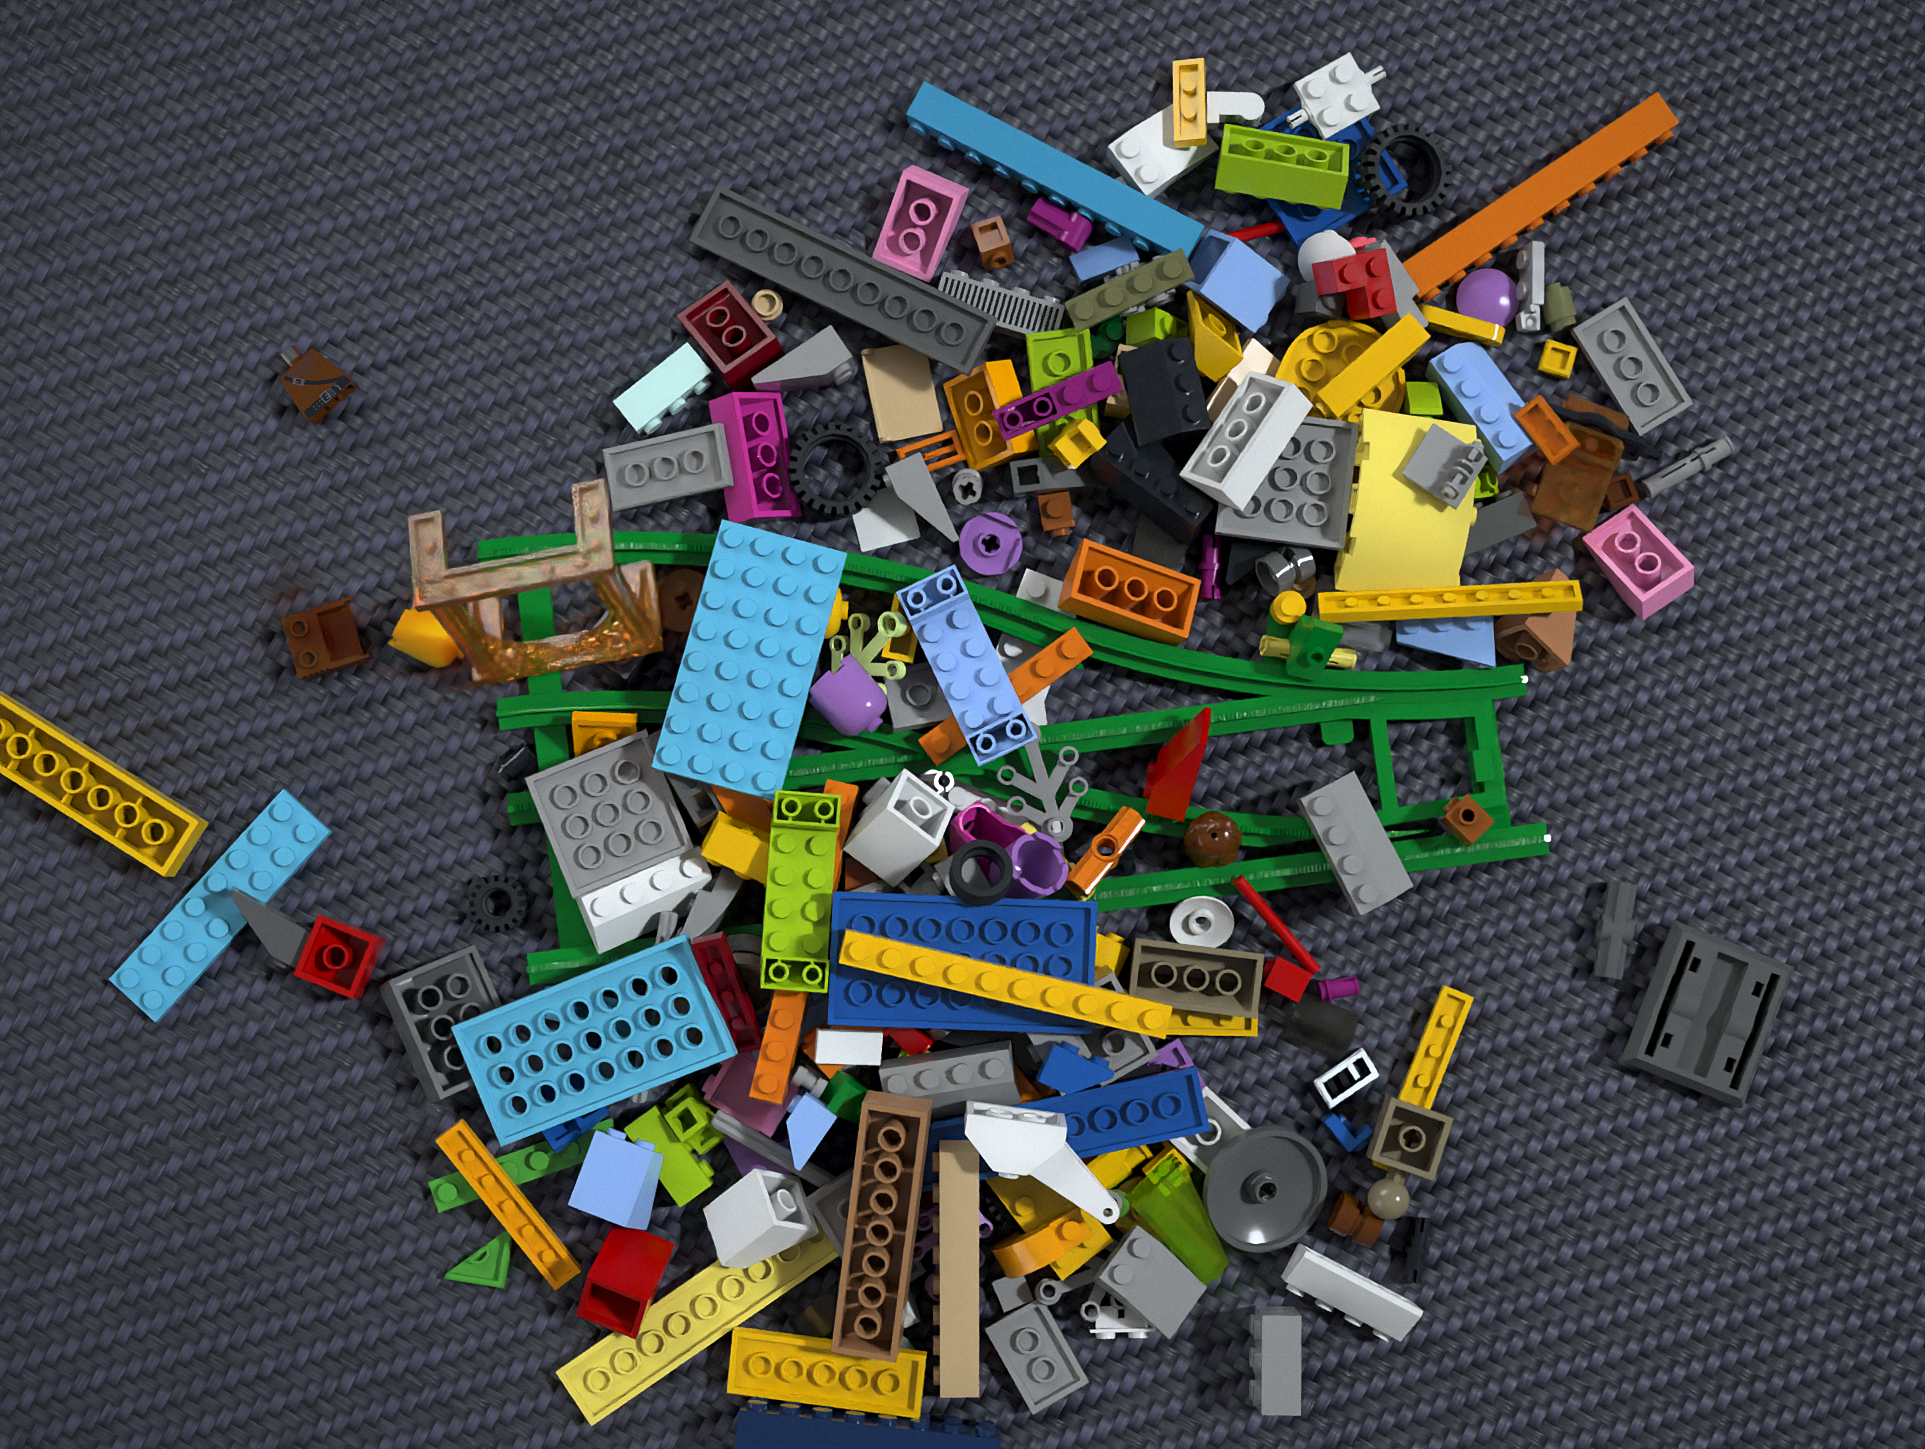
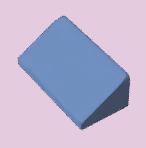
[1069,235,1140,286]

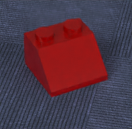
[294,915,386,999]

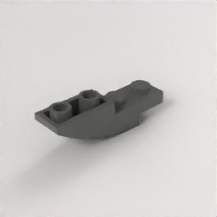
[644,728,727,839]
[675,865,751,941]

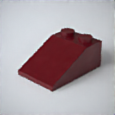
[677,280,785,392]

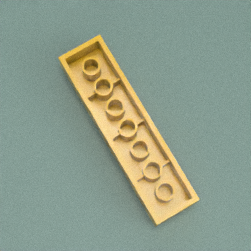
[0,691,209,877]

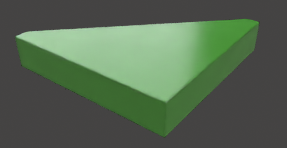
[445,1230,513,1288]

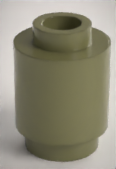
[1540,282,1577,332]

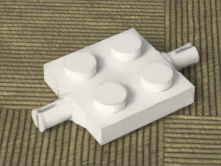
[1286,52,1386,140]

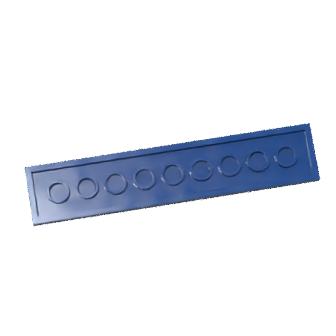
[921,1065,1210,1192]

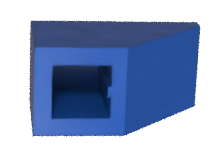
[1035,1040,1115,1095]

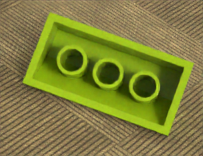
[1215,124,1349,210]

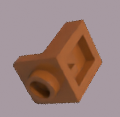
[970,215,1015,271]
[1037,491,1076,539]

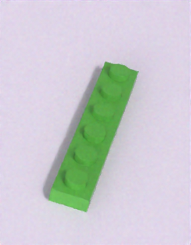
[428,1117,617,1213]

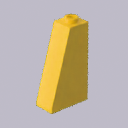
[1311,312,1431,420]

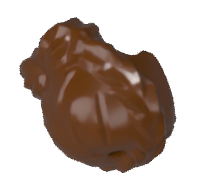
[1184,811,1243,868]

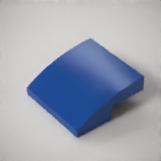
[520,1073,609,1154]

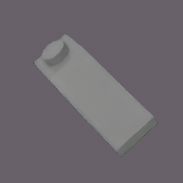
[882,452,959,542]

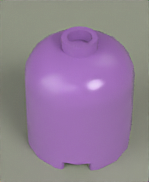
[807,654,887,737]
[988,832,1068,899]

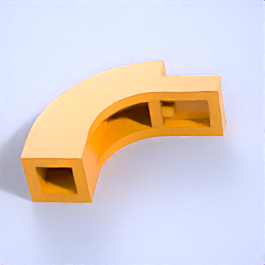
[990,1206,1094,1279]

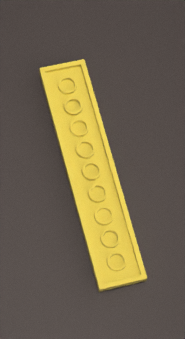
[556,1211,839,1426]

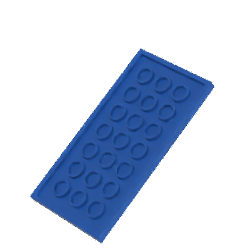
[827,891,1098,1034]

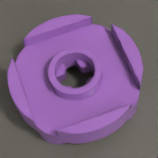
[959,512,1023,577]

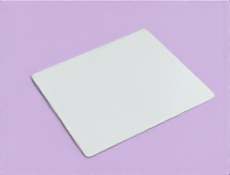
[848,488,920,552]

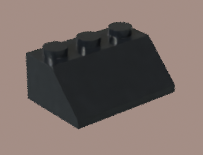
[1117,336,1212,447]

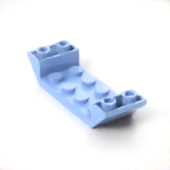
[896,564,1038,767]

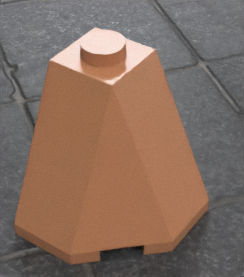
[1494,568,1576,673]

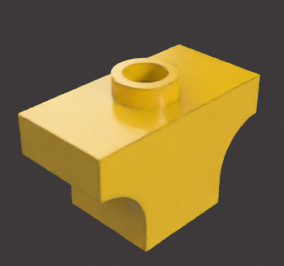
[1047,418,1107,469]

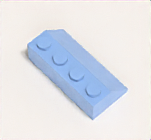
[1425,341,1540,475]

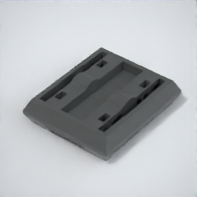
[1621,920,1795,1108]

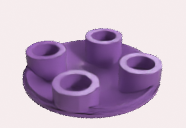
[1456,268,1519,327]

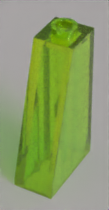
[1125,1153,1230,1285]

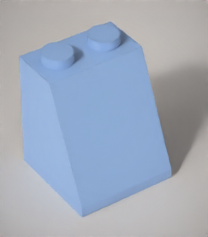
[1181,229,1291,333]
[568,1128,664,1230]

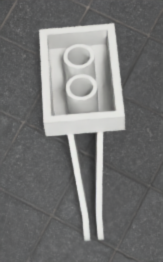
[964,1100,1120,1224]

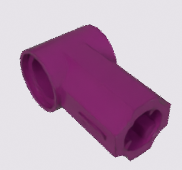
[1026,197,1094,254]

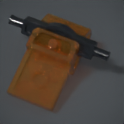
[1526,394,1663,534]

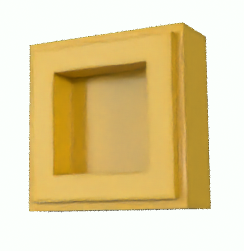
[1537,339,1578,380]

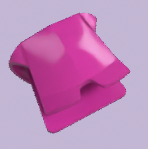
[949,801,1028,882]

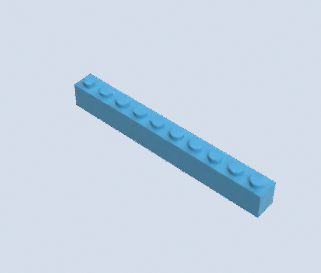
[906,81,1204,260]

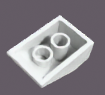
[1106,104,1219,199]

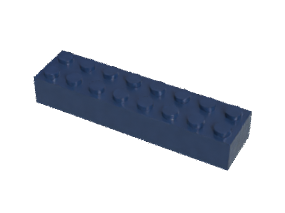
[735,1396,1001,1449]

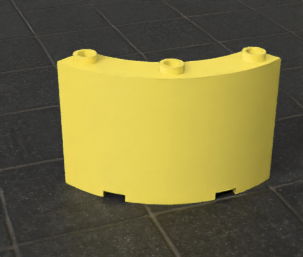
[1334,408,1481,591]

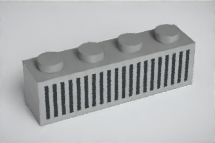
[938,270,1065,340]

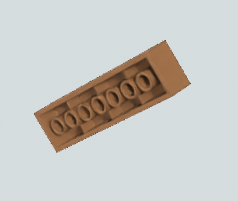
[831,1090,933,1363]

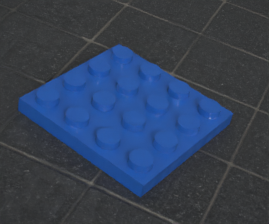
[1260,104,1408,252]

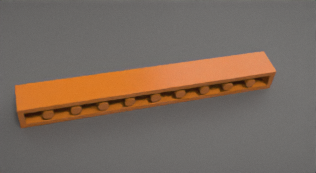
[1402,92,1679,303]
[749,779,860,1107]

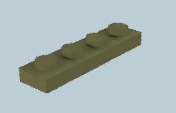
[1065,247,1195,333]

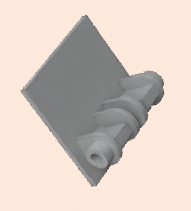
[1401,423,1488,509]

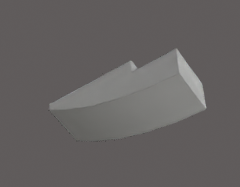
[1364,240,1429,330]

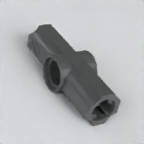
[1593,880,1637,980]

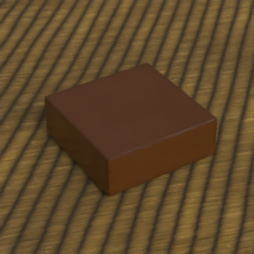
[1597,471,1640,513]

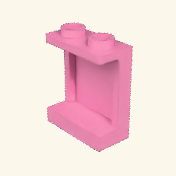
[701,1052,802,1139]

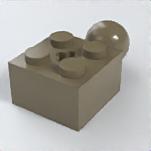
[1366,1095,1454,1220]

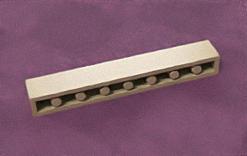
[933,1140,979,1398]

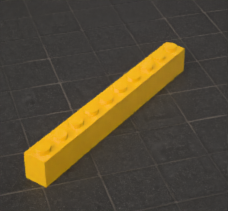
[838,928,1173,1039]

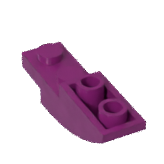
[992,360,1124,441]

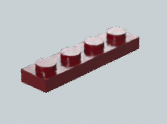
[690,932,764,1054]

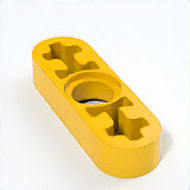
[1417,305,1505,347]

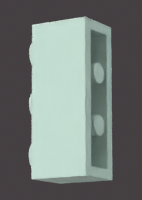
[613,342,714,436]

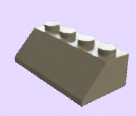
[1128,938,1265,1019]

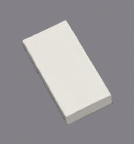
[814,1029,883,1065]

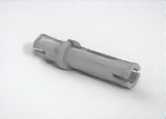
[1641,435,1735,499]

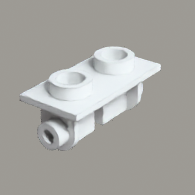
[1089,1306,1155,1339]

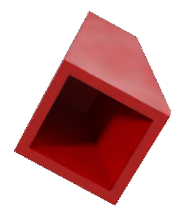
[576,1223,675,1340]

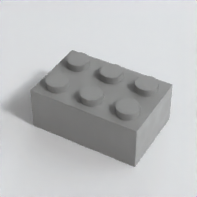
[1249,1306,1302,1416]

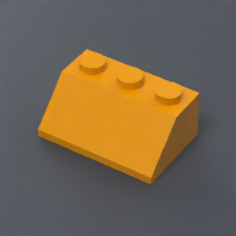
[943,359,1039,472]

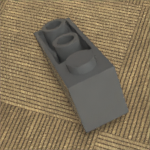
[1293,281,1388,335]
[1009,454,1107,499]

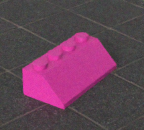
[708,392,802,525]

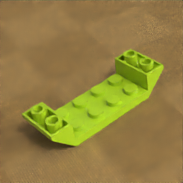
[760,790,841,994]

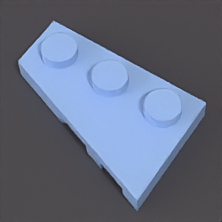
[1396,615,1496,669]

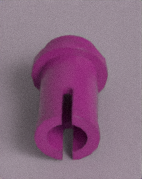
[1317,975,1360,1003]

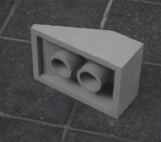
[751,325,855,392]
[1073,964,1159,1086]
[1092,1225,1207,1340]

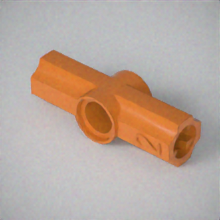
[1065,806,1146,898]

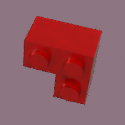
[1312,248,1398,321]

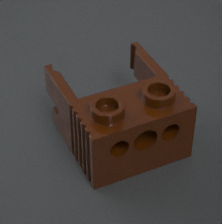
[281,596,373,682]

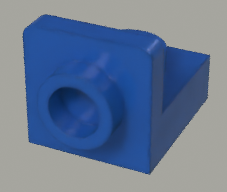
[1320,1112,1374,1152]

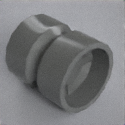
[1255,544,1316,596]

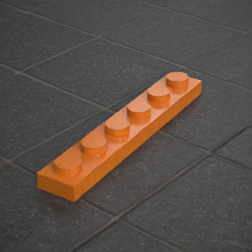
[918,627,1093,766]

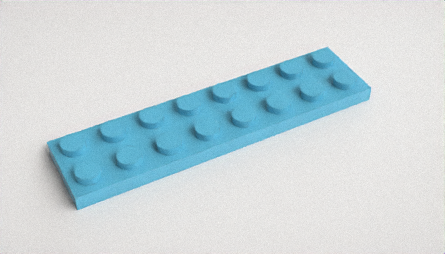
[109,789,332,1023]

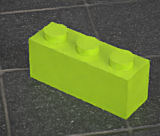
[624,1104,715,1208]

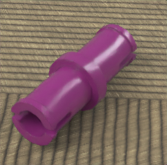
[1198,534,1224,599]

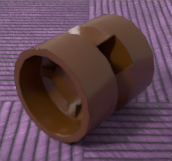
[1326,1191,1385,1250]

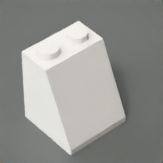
[843,768,955,887]
[703,1168,819,1269]

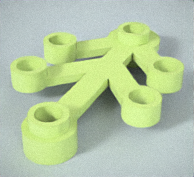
[829,612,907,694]

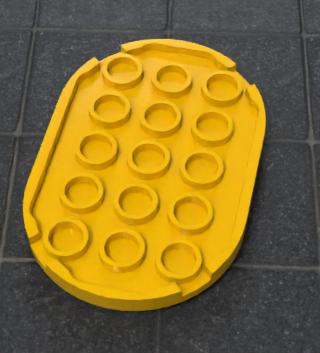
[1274,320,1406,491]

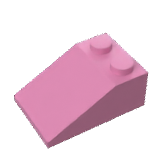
[872,165,970,283]
[1582,504,1694,621]

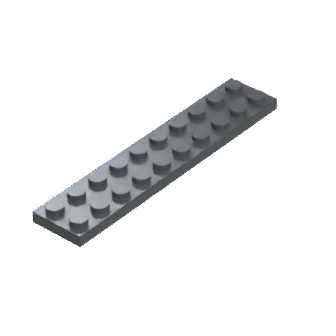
[689,185,998,377]

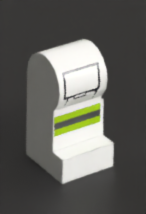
[1206,91,1265,131]

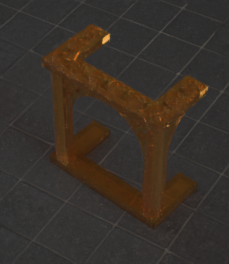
[408,478,664,686]

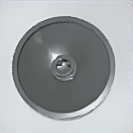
[1203,1126,1327,1253]

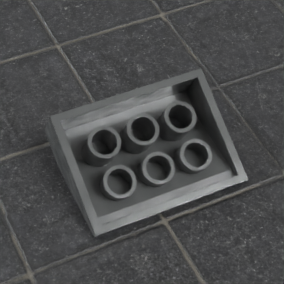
[379,944,511,1105]

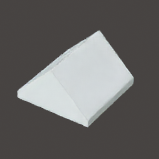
[1170,1086,1252,1174]

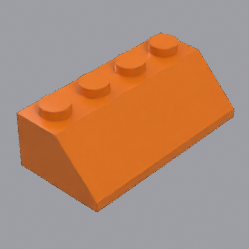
[1057,538,1201,647]

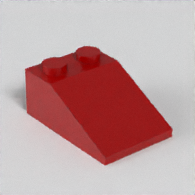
[1142,707,1212,822]

